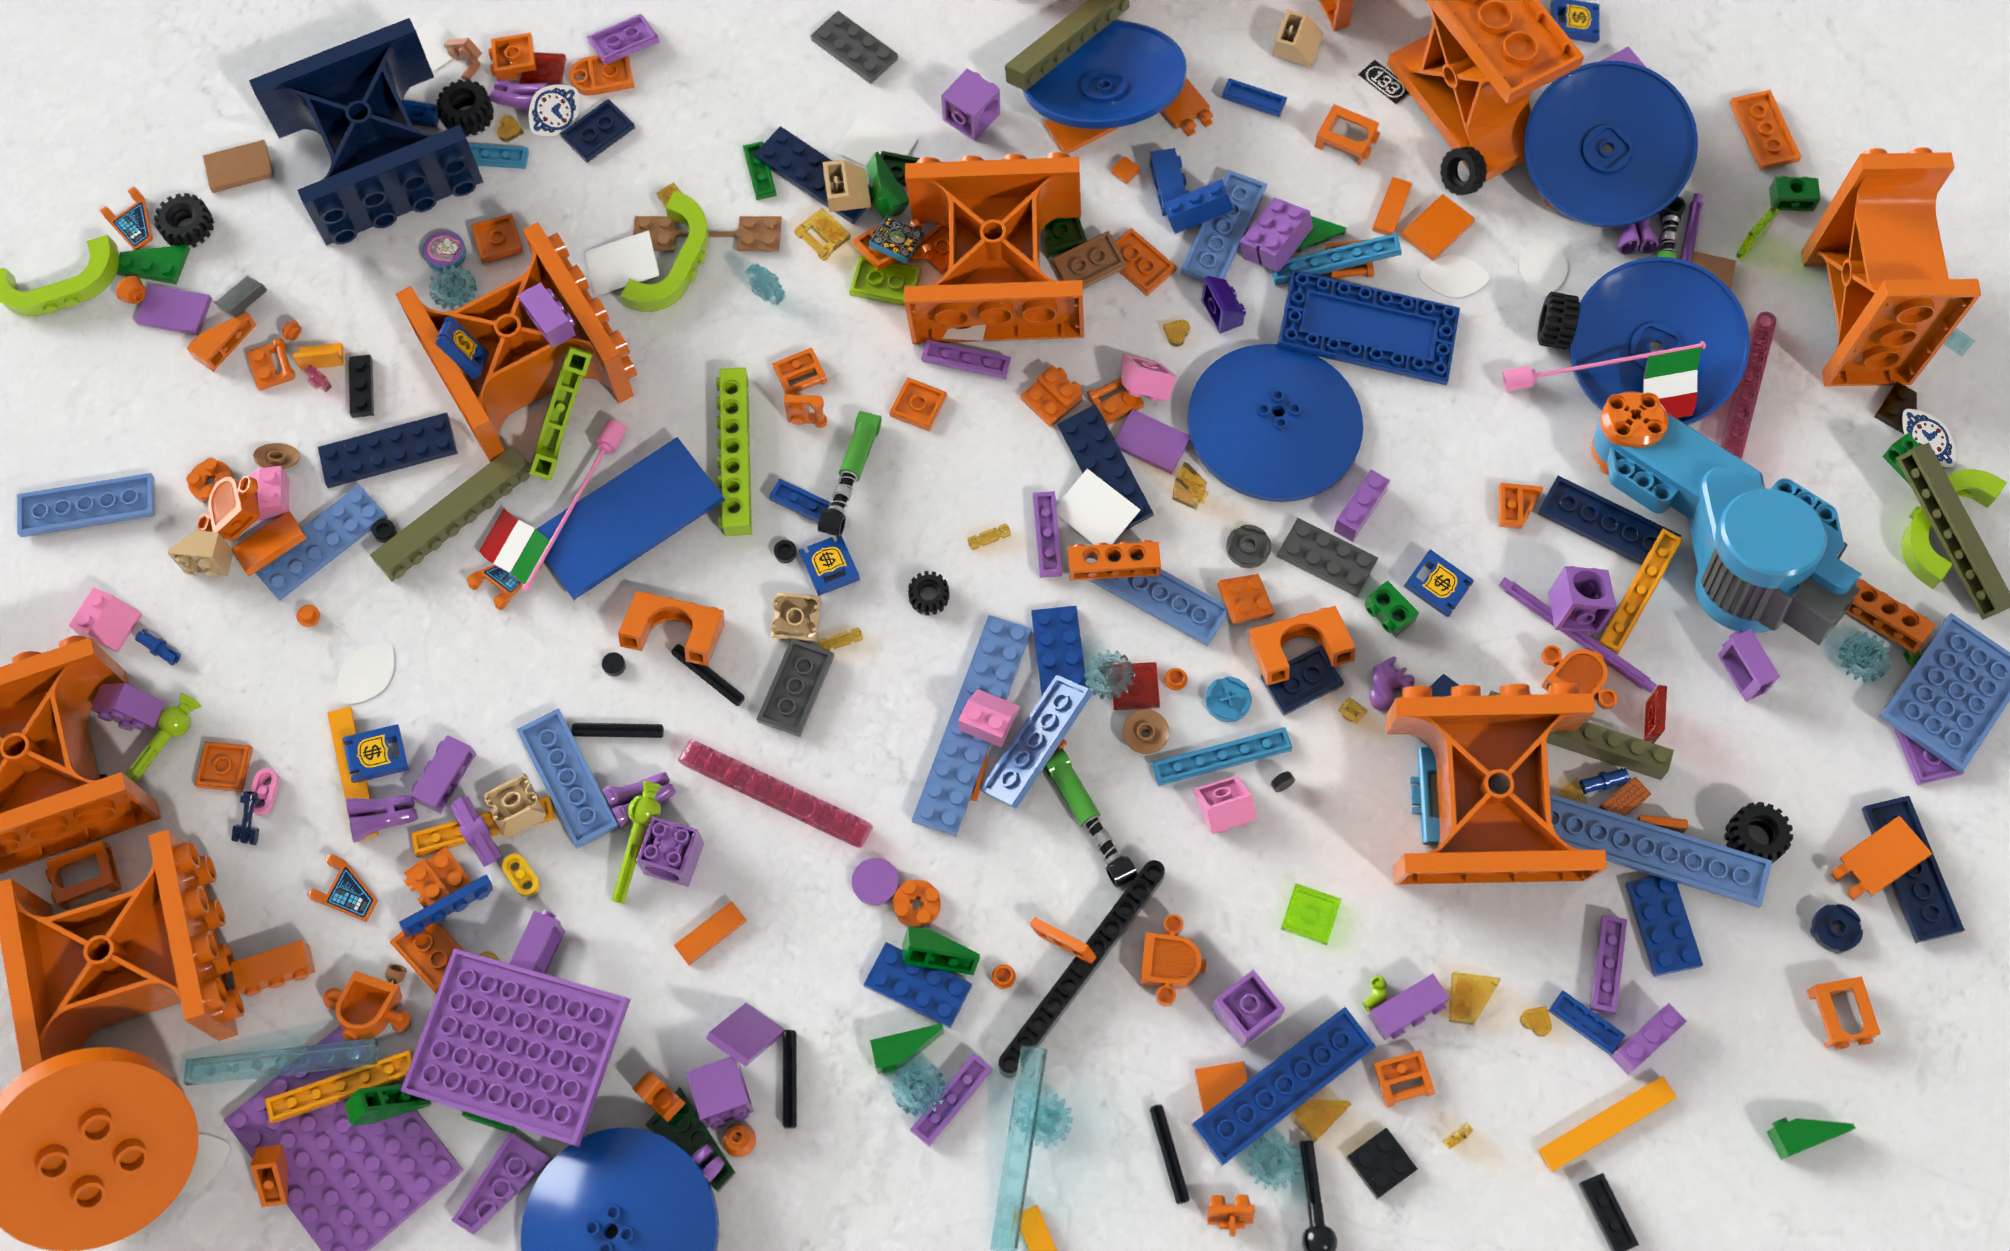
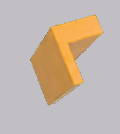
[293,343,344,370]

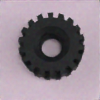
[154,193,214,248]

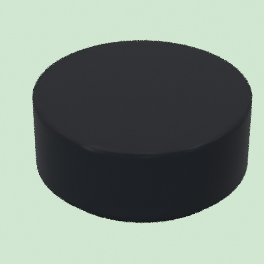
[372,519,397,543]
[774,540,797,563]
[602,652,626,677]
[1271,771,1295,792]

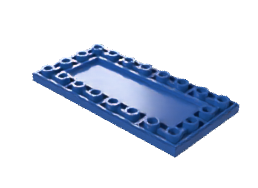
[1277,270,1460,385]
[537,437,725,600]

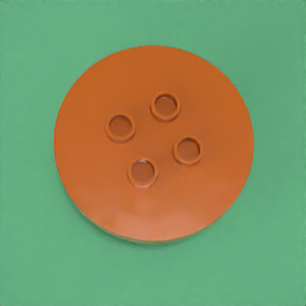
[0,1047,199,1251]

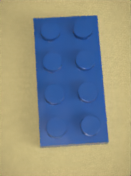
[1031,606,1087,697]
[1625,877,1703,977]
[863,942,972,1029]

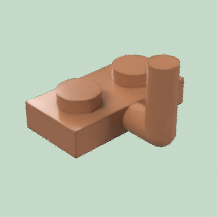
[443,38,482,81]

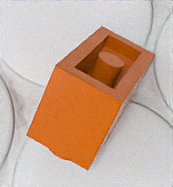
[250,1144,288,1207]

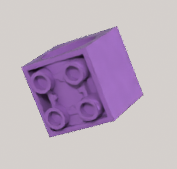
[941,68,1000,141]
[1548,566,1617,634]
[636,817,704,887]
[1211,969,1285,1048]
[686,1056,754,1130]

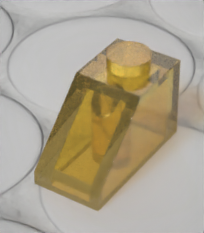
[1172,462,1209,510]
[1293,1100,1351,1144]

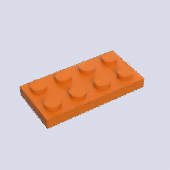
[1729,90,1801,170]

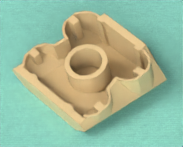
[771,593,822,641]
[484,773,546,838]

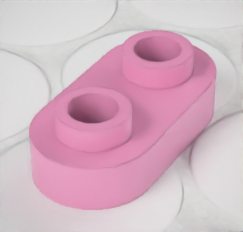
[250,768,280,815]

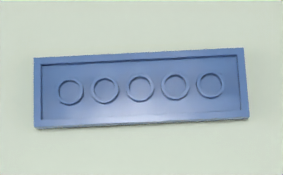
[1180,170,1267,282]
[17,473,156,538]
[255,485,388,601]
[1090,543,1229,647]
[980,675,1093,809]
[517,708,619,849]

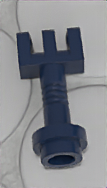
[231,791,260,845]

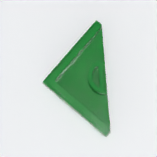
[1296,216,1346,252]

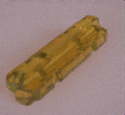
[967,524,1011,550]
[818,627,863,651]

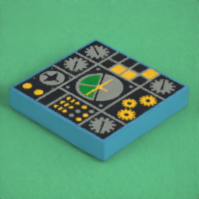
[868,216,925,264]

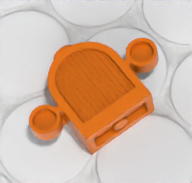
[197,476,260,541]
[1541,645,1618,710]
[1140,914,1206,1007]
[323,971,411,1042]

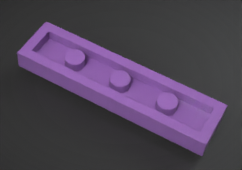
[922,339,1011,379]
[1033,491,1062,578]
[1590,914,1627,1015]
[910,1053,993,1147]

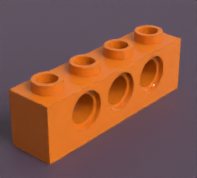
[1068,540,1161,581]
[1847,579,1937,655]

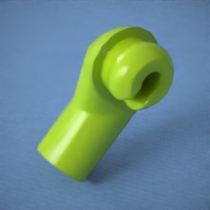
[1362,976,1387,1012]

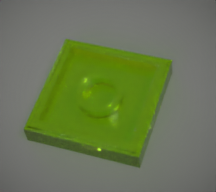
[1736,206,1780,261]
[1281,883,1341,945]

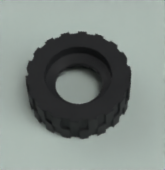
[1440,146,1487,195]

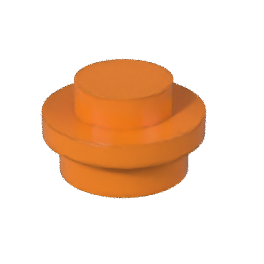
[282,320,302,341]
[296,605,320,627]
[1164,668,1188,691]
[991,964,1016,989]

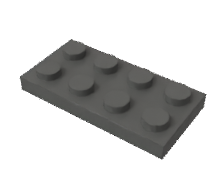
[811,11,898,84]
[1277,518,1378,597]
[757,638,835,737]

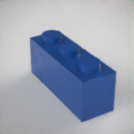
[1149,148,1189,216]
[1163,179,1234,234]

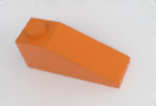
[187,312,256,372]

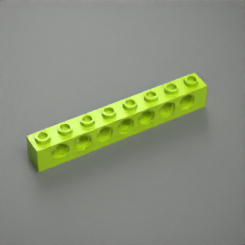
[716,367,752,536]

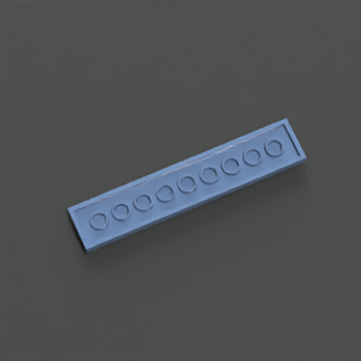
[912,615,1032,837]
[1550,794,1772,908]

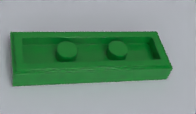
[743,141,777,200]

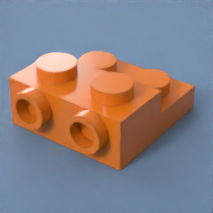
[488,33,536,81]
[1020,365,1082,428]
[404,846,473,908]

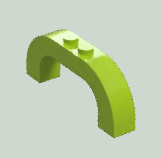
[620,190,709,312]
[0,235,119,316]
[529,346,592,481]
[1901,469,2007,589]

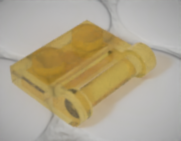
[794,208,851,261]

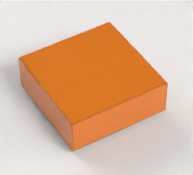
[1111,156,1140,184]

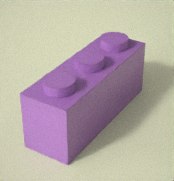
[517,282,576,348]
[1334,469,1390,542]
[411,735,476,814]
[1369,974,1450,1040]
[1610,1003,1687,1075]

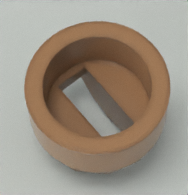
[386,964,407,984]

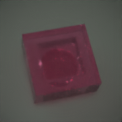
[304,365,332,392]

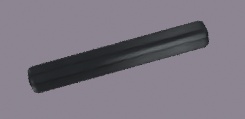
[671,644,745,706]
[571,723,664,738]
[783,1030,797,1129]
[1150,1105,1190,1204]

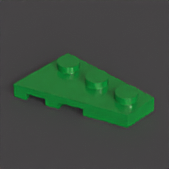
[116,244,190,285]

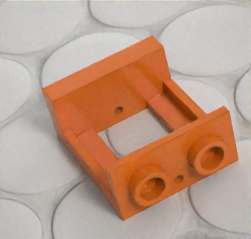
[1314,104,1380,166]
[45,840,122,910]
[1807,976,1881,1050]

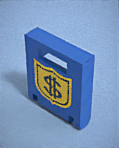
[1550,0,1600,43]
[436,317,489,380]
[799,535,860,596]
[1403,549,1474,617]
[342,724,409,783]

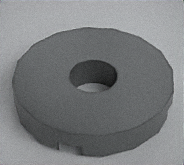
[1226,525,1271,568]

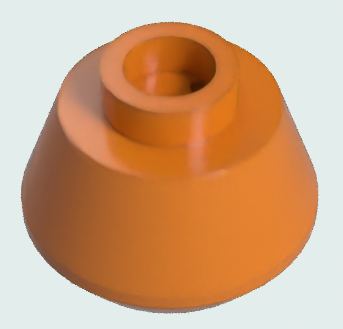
[116,276,146,304]
[722,1123,756,1157]

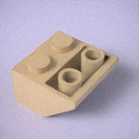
[1273,9,1324,67]
[823,160,871,212]
[168,531,234,577]

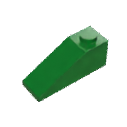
[866,152,909,219]
[902,926,980,975]
[870,1023,944,1076]
[344,1084,431,1126]
[1767,1117,1856,1160]

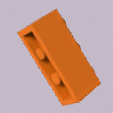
[231,940,315,996]

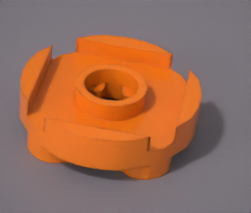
[186,458,234,503]
[893,880,941,928]

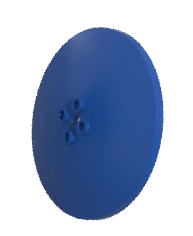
[1022,21,1187,129]
[1523,61,1698,228]
[1569,257,1750,425]
[1187,344,1363,502]
[520,1127,719,1251]

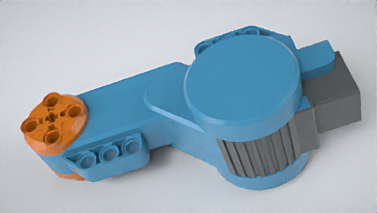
[1591,392,1862,645]

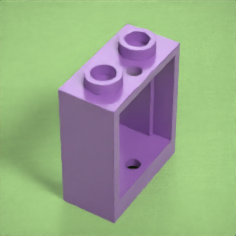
[1718,629,1780,701]
[509,910,565,974]

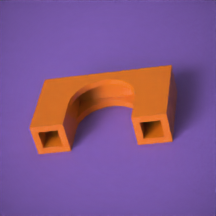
[618,591,725,666]
[1249,606,1356,686]

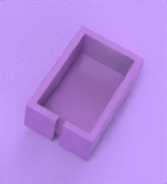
[1239,197,1313,272]

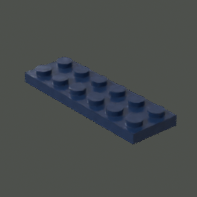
[754,126,872,224]
[1057,404,1154,531]
[318,412,458,488]
[1537,475,1682,565]
[1861,796,1965,944]

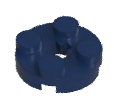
[1810,904,1863,954]

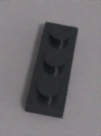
[349,355,374,418]
[1578,1173,1639,1251]

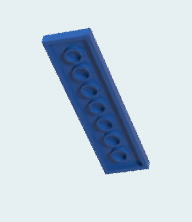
[1191,1007,1376,1166]

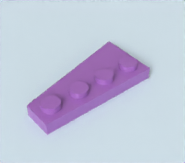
[451,1132,553,1235]

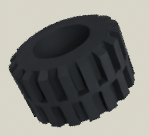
[437,79,494,137]
[1537,292,1580,350]
[1724,802,1793,863]

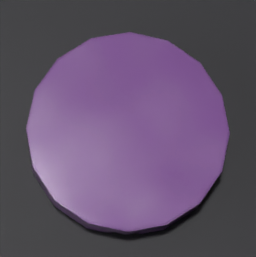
[852,858,899,906]

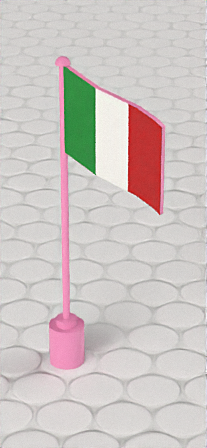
[1502,341,1706,418]
[479,419,627,591]

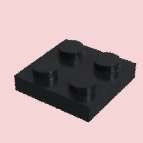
[1346,1127,1418,1199]

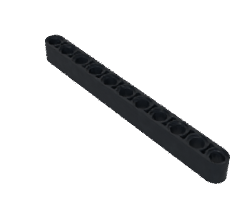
[998,860,1165,1078]

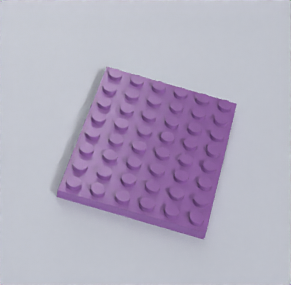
[400,948,631,1147]
[223,1026,464,1251]

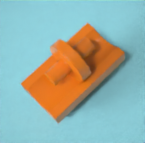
[1207,1195,1255,1237]

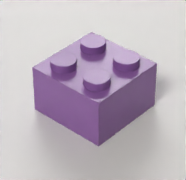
[90,683,165,731]

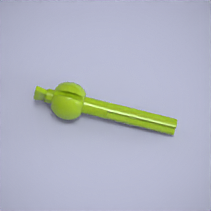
[125,692,201,784]
[612,781,662,904]

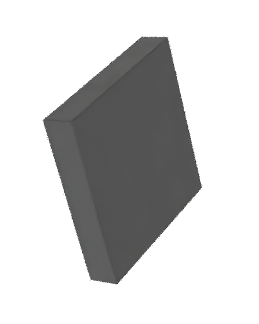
[215,276,267,317]

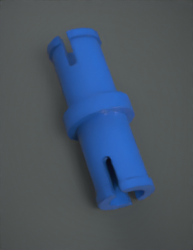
[135,629,181,666]
[1579,767,1629,794]

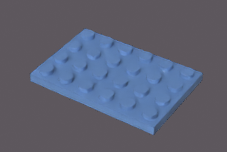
[1879,613,2010,773]

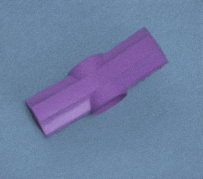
[450,797,503,867]

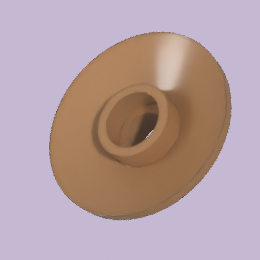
[253,443,300,469]
[1123,709,1169,754]

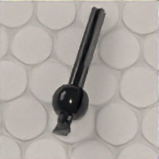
[1300,1140,1337,1251]

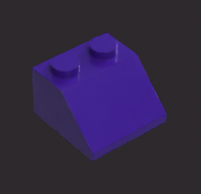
[1201,276,1246,334]

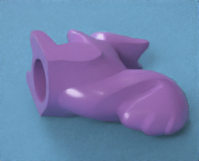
[1369,656,1415,711]

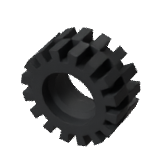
[908,571,949,615]

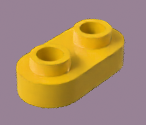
[502,853,540,897]

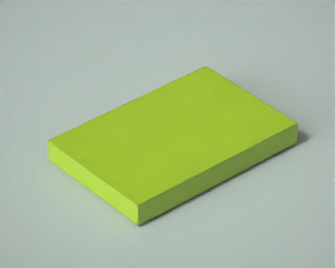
[849,256,922,306]

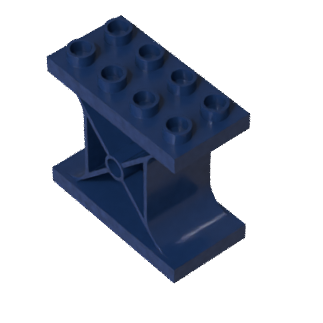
[249,18,483,246]

